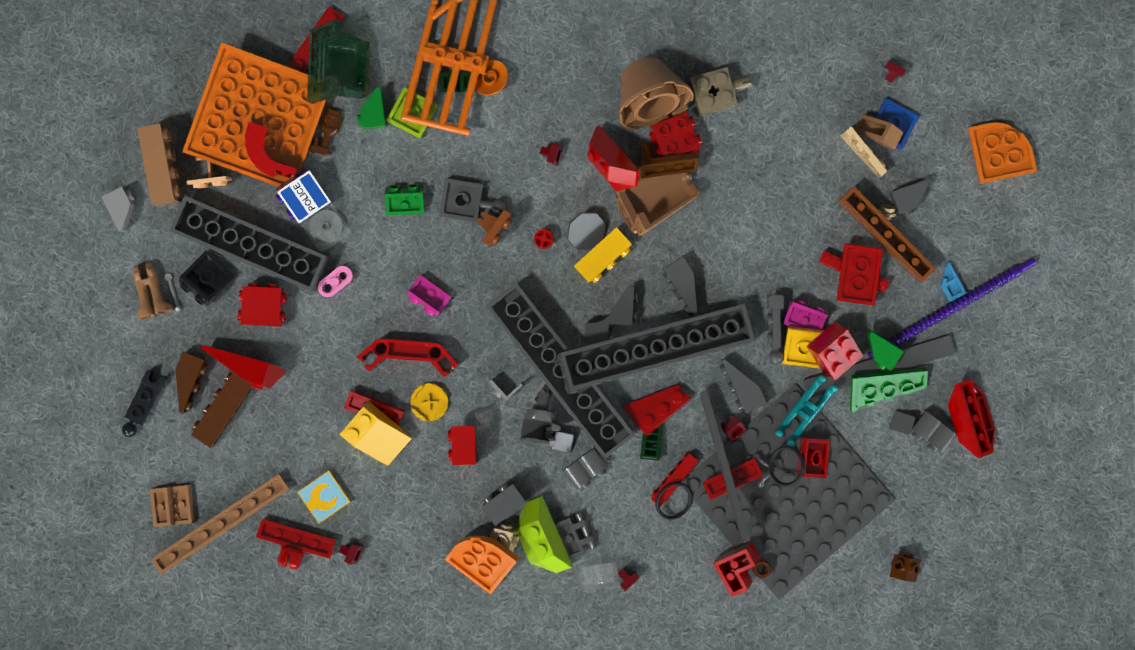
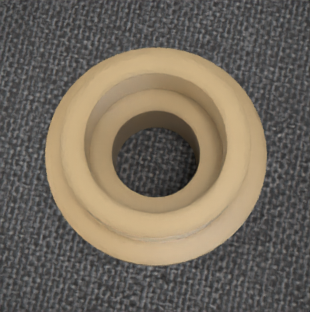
[878,204,897,219]

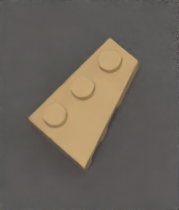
[840,127,887,178]

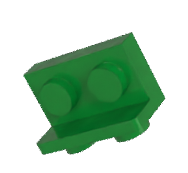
[384,184,425,216]

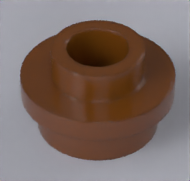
[752,559,772,578]

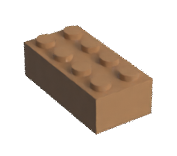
[137,124,184,207]

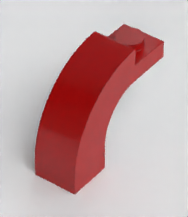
[245,122,297,178]

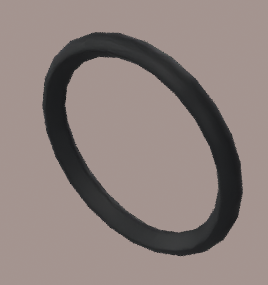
[769,446,805,487]
[655,482,692,520]

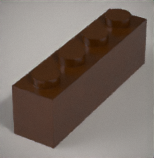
[191,372,253,448]

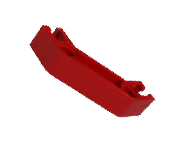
[357,339,459,377]

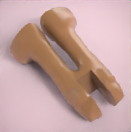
[133,262,174,320]

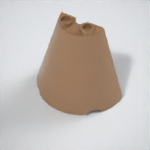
[615,166,700,236]

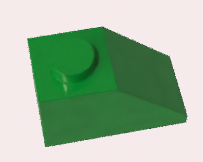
[357,87,387,130]
[867,328,904,371]

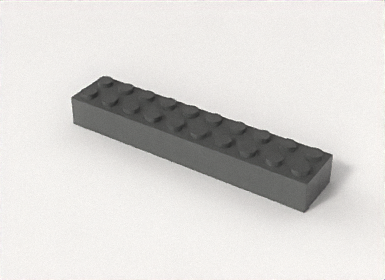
[486,283,635,459]
[557,304,755,393]

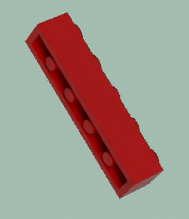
[650,453,698,507]

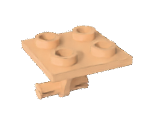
[187,158,232,189]

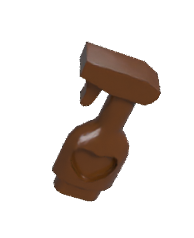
[308,109,342,156]

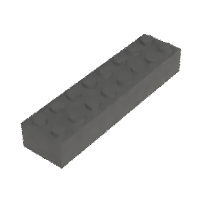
[169,195,330,292]

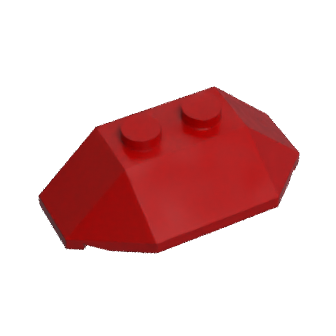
[587,125,639,192]
[948,379,995,458]

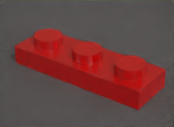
[344,389,405,426]
[702,458,763,501]

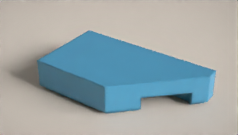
[940,262,967,302]

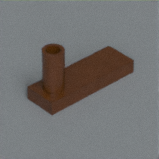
[639,144,699,178]

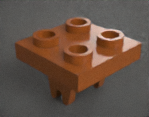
[477,209,512,248]

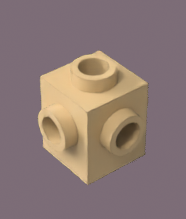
[490,524,519,552]

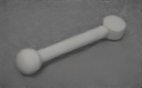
[165,273,182,312]

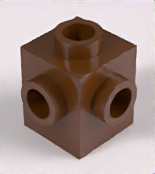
[890,552,921,582]

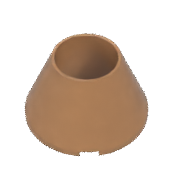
[619,57,693,130]

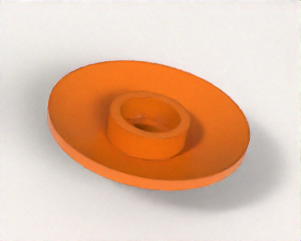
[475,60,508,95]

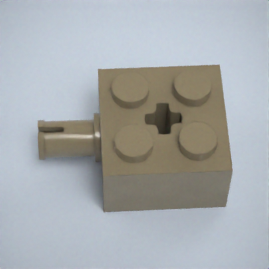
[689,67,752,117]

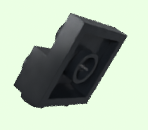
[179,250,235,306]

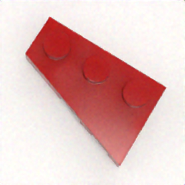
[622,385,691,437]

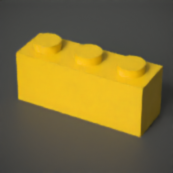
[574,227,632,284]

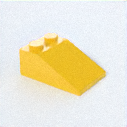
[340,401,412,466]

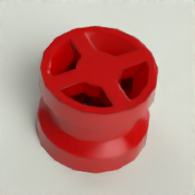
[534,229,553,249]

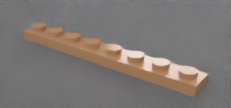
[151,473,290,575]

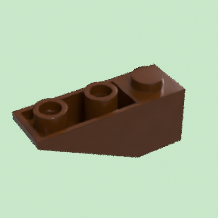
[175,351,208,414]

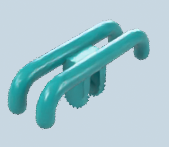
[775,375,838,446]

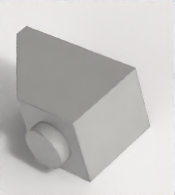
[102,186,135,232]

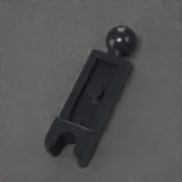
[122,370,166,437]

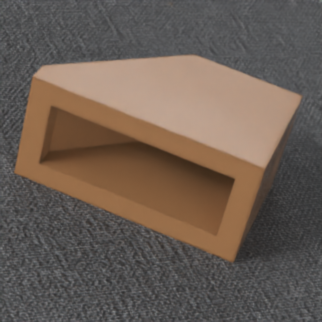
[855,115,903,150]

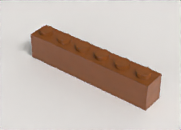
[837,186,936,283]

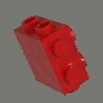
[649,112,703,158]
[238,283,287,327]

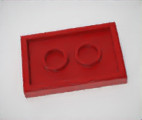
[836,243,883,306]

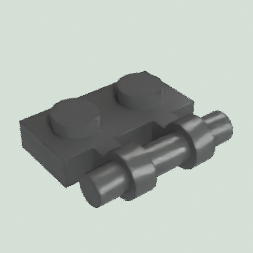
[555,512,597,559]

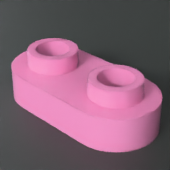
[318,266,353,297]

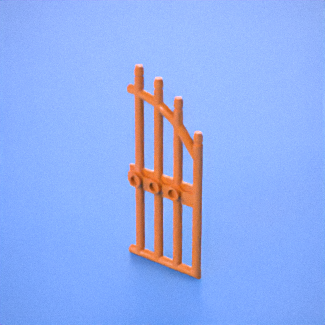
[400,0,498,136]

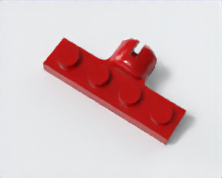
[256,519,336,569]

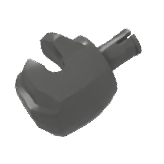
[520,392,561,450]

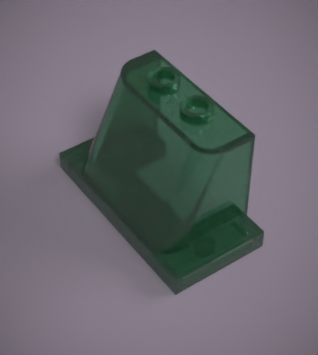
[307,20,370,104]

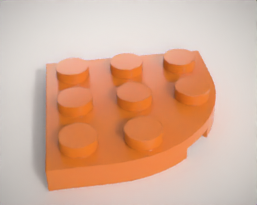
[967,123,1037,184]
[445,536,520,595]

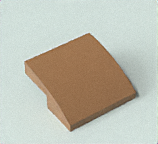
[150,484,195,527]

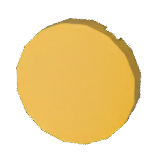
[410,383,449,421]

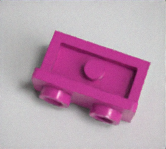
[406,275,452,316]
[782,300,829,330]

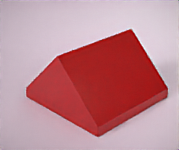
[796,437,830,478]

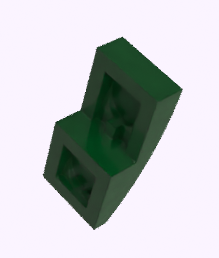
[438,72,476,93]

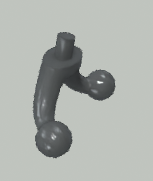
[753,453,777,488]

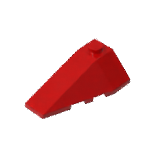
[201,345,285,390]

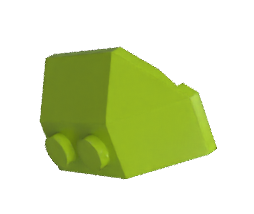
[515,496,573,573]

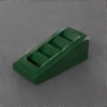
[640,424,663,461]

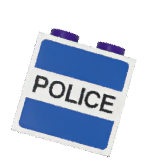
[275,168,331,223]

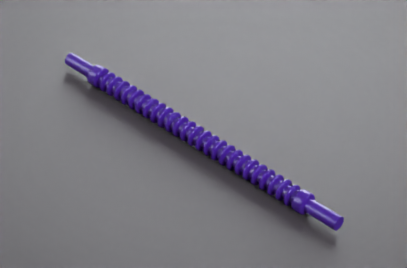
[867,258,1037,359]

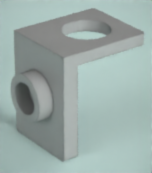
[489,379,523,401]

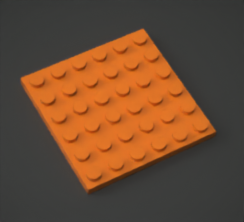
[182,42,332,186]

